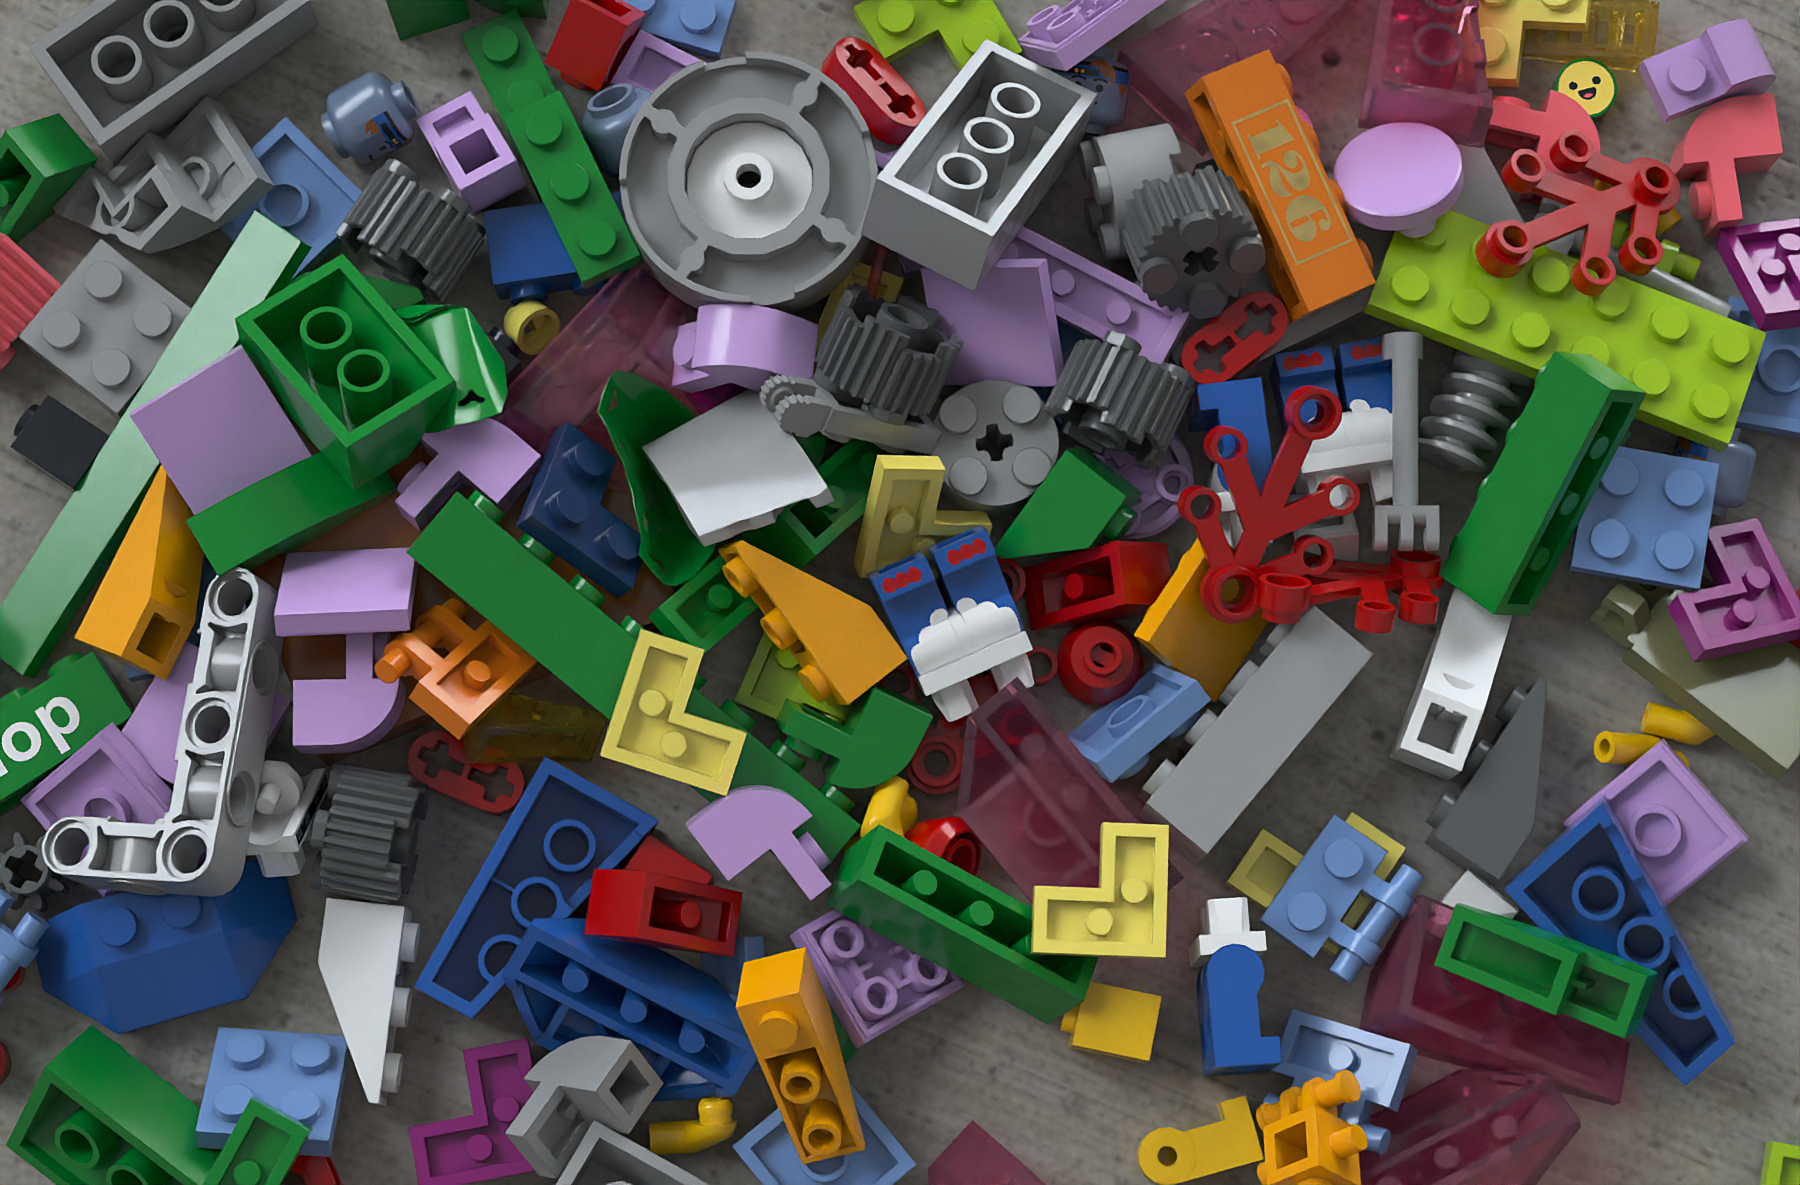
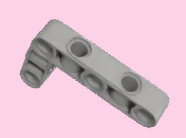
[42,567,284,897]

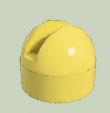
[504,300,560,355]

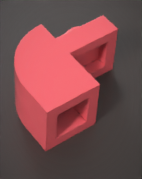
[1472,89,1600,205]
[1670,93,1783,238]

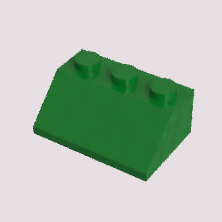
[235,254,457,491]
[6,1024,222,1185]

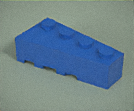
[414,757,659,1021]
[1505,795,1735,1086]

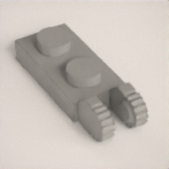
[758,374,941,455]

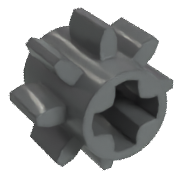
[0,832,70,913]

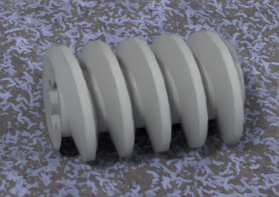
[1418,351,1533,474]

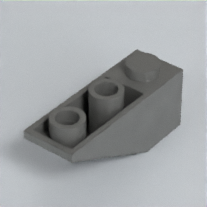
[1424,678,1547,885]

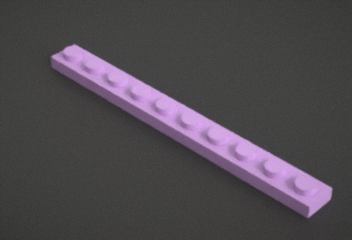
[610,29,1191,364]

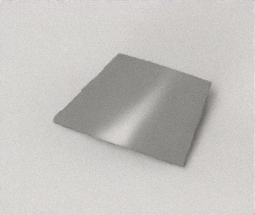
[52,96,274,254]
[641,389,834,547]

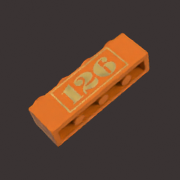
[1184,49,1376,324]

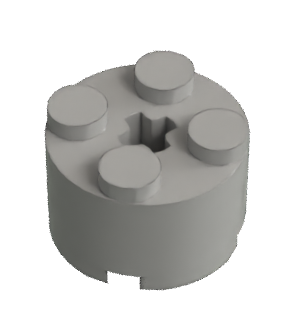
[1077,123,1184,262]
[930,380,1059,520]

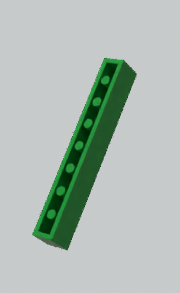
[406,490,861,873]

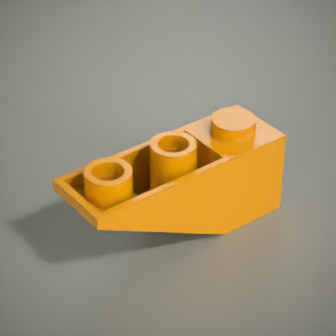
[74,465,204,681]
[717,541,908,706]
[736,947,865,1164]

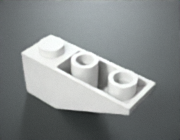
[1389,586,1513,781]
[318,898,420,1106]

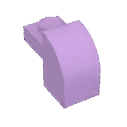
[1638,19,1776,123]
[416,90,527,217]
[671,303,818,393]
[395,418,542,532]
[293,632,406,754]
[685,785,832,901]

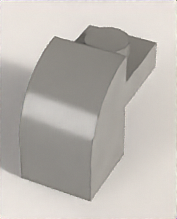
[505,1036,663,1179]

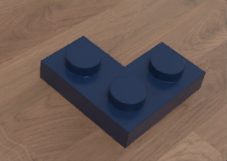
[516,422,643,599]

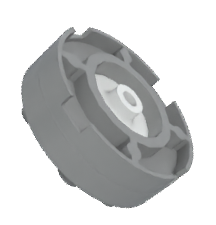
[619,51,878,314]

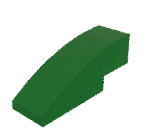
[186,452,397,578]
[1434,903,1659,1038]

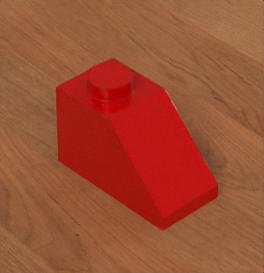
[1023,540,1172,631]
[584,869,743,957]

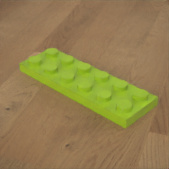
[1363,210,1767,452]

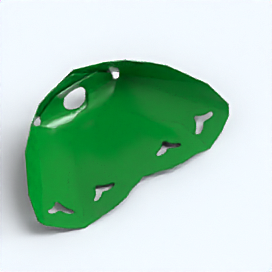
[392,305,508,433]
[597,370,717,586]

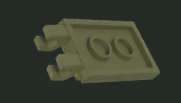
[1590,575,1800,781]

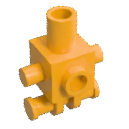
[1256,1070,1368,1185]

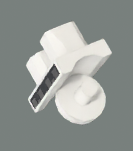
[246,760,329,877]

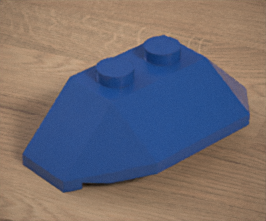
[35,860,298,1035]
[502,918,757,1102]

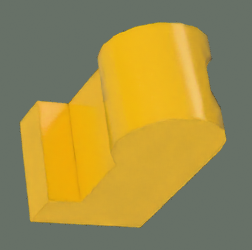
[1136,1095,1264,1185]

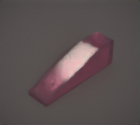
[1359,894,1630,1106]

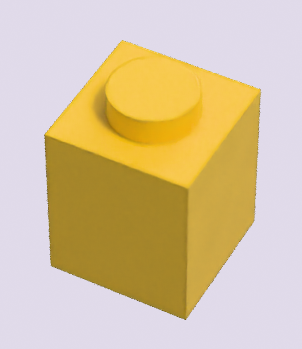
[1060,981,1162,1064]

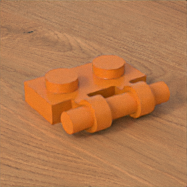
[374,598,537,740]

